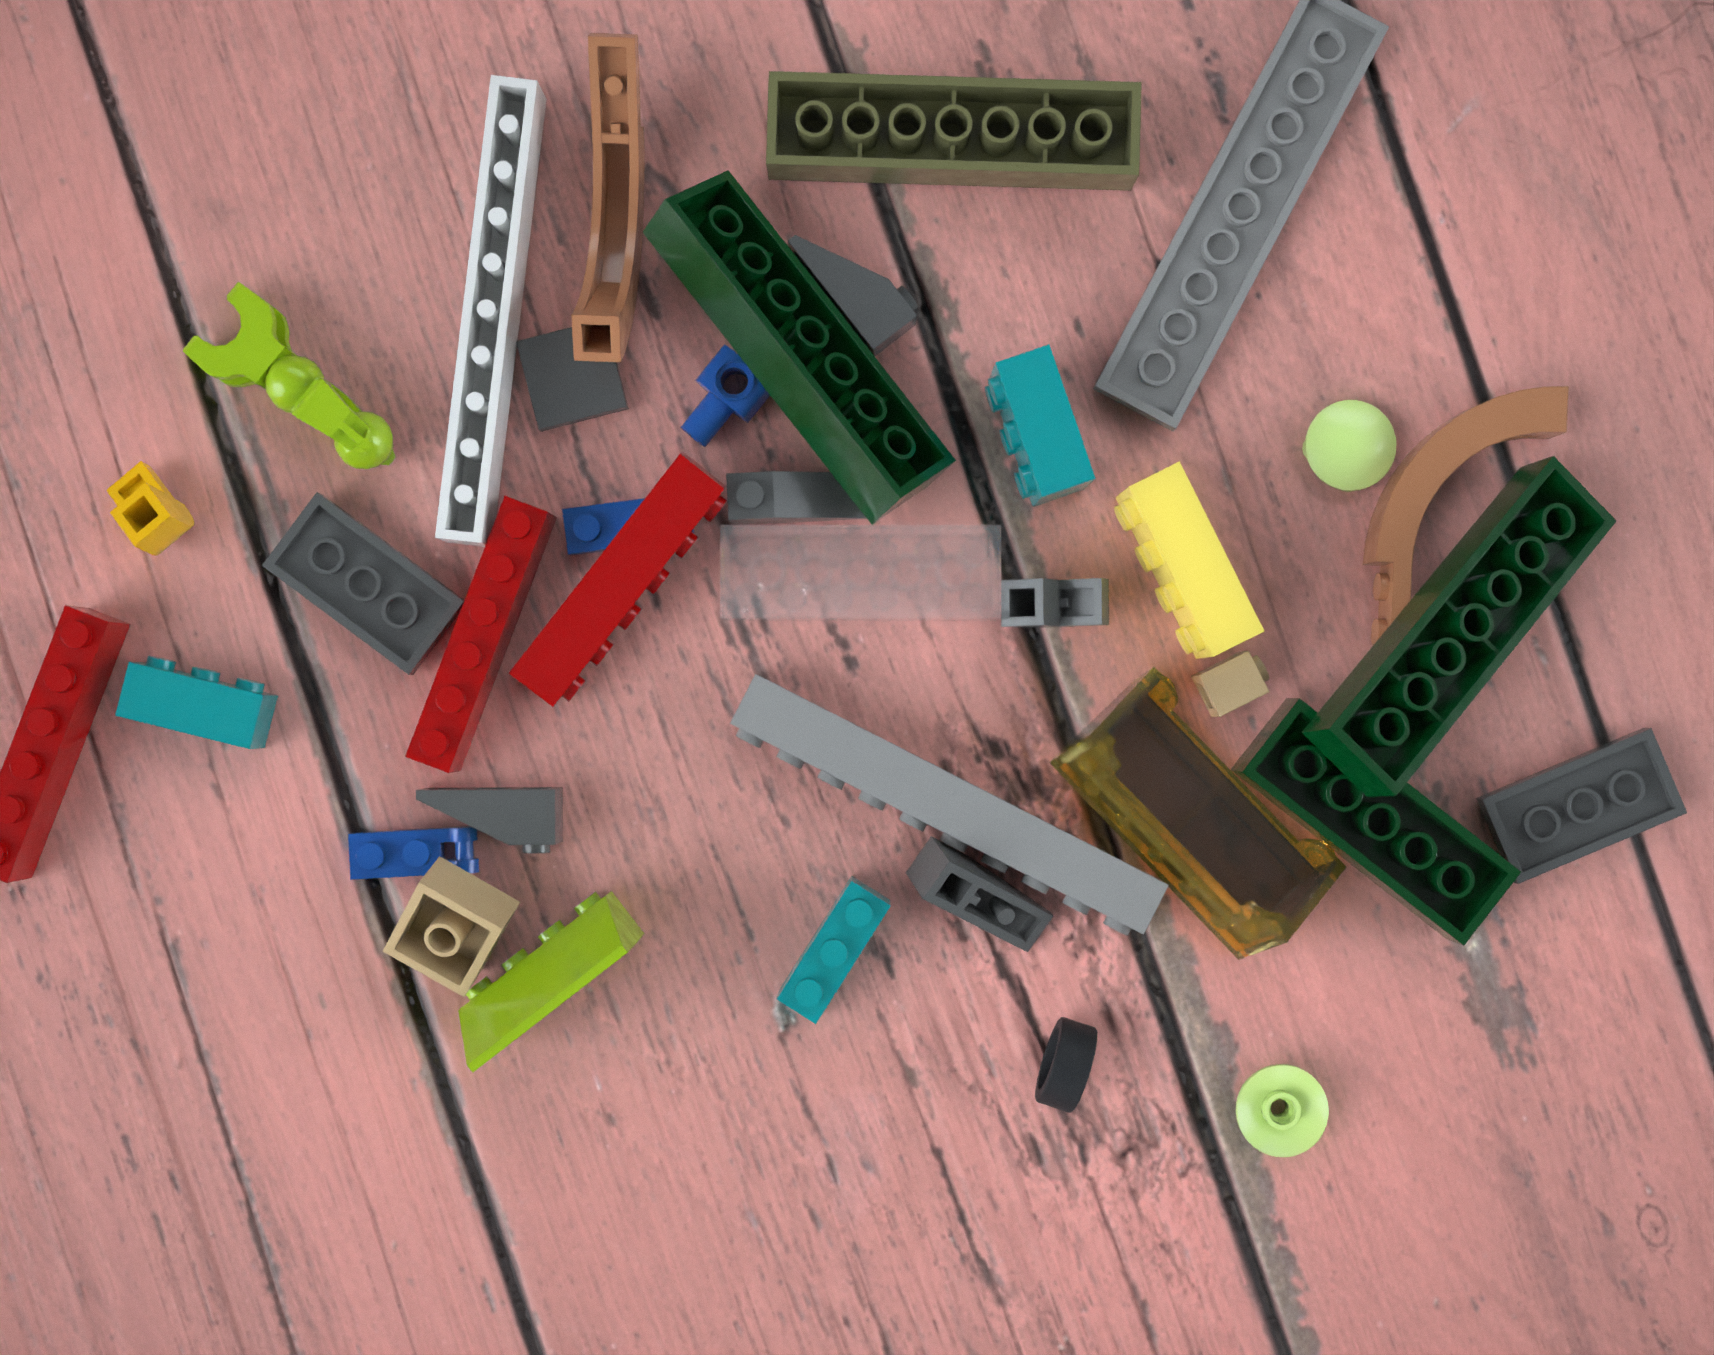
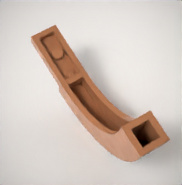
[571,33,645,363]
[1363,386,1569,645]

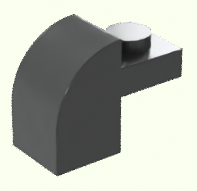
[1001,578,1109,628]

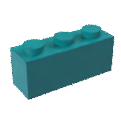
[115,655,278,749]
[777,876,891,1024]

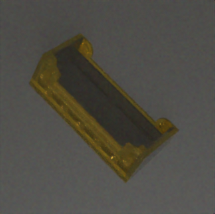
[1050,667,1347,960]

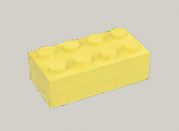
[1114,461,1265,659]

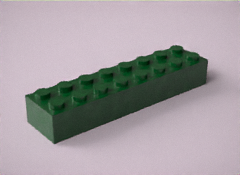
[643,170,956,525]
[1302,456,1616,797]

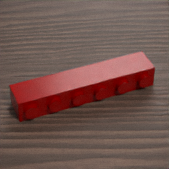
[509,452,727,707]
[405,495,557,773]
[0,605,131,883]

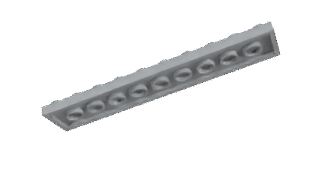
[1093,0,1389,431]

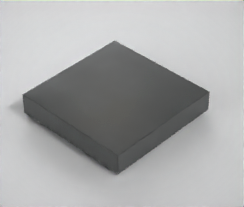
[516,327,629,432]

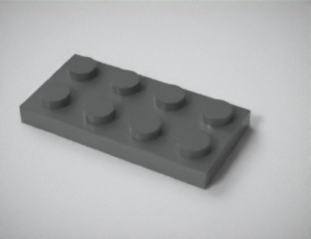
[262,492,464,675]
[1476,728,1687,884]

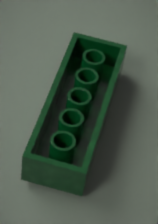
[1231,698,1521,946]

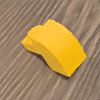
[106,461,195,556]

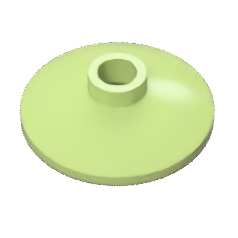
[1236,1064,1329,1157]

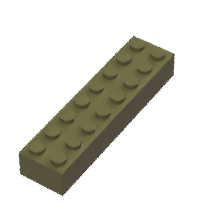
[766,71,1142,191]

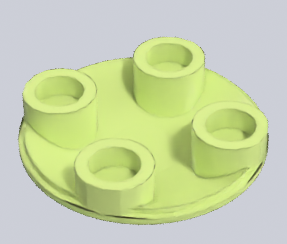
[1302,400,1397,492]

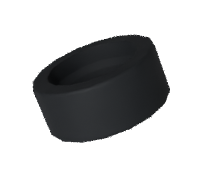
[1035,1017,1098,1113]

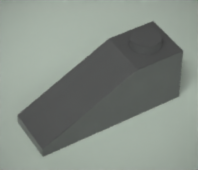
[788,235,918,356]
[726,471,867,525]
[416,787,563,854]
[906,836,1054,952]

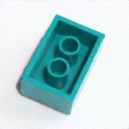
[985,344,1096,507]

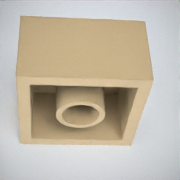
[383,856,520,997]

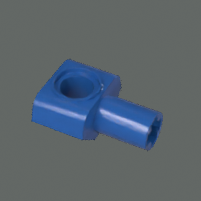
[680,344,770,447]

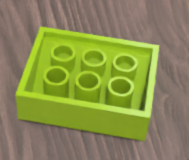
[458,891,645,1073]

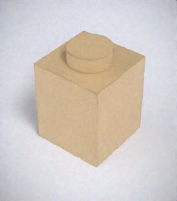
[1191,651,1270,717]

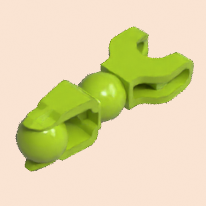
[183,282,396,469]

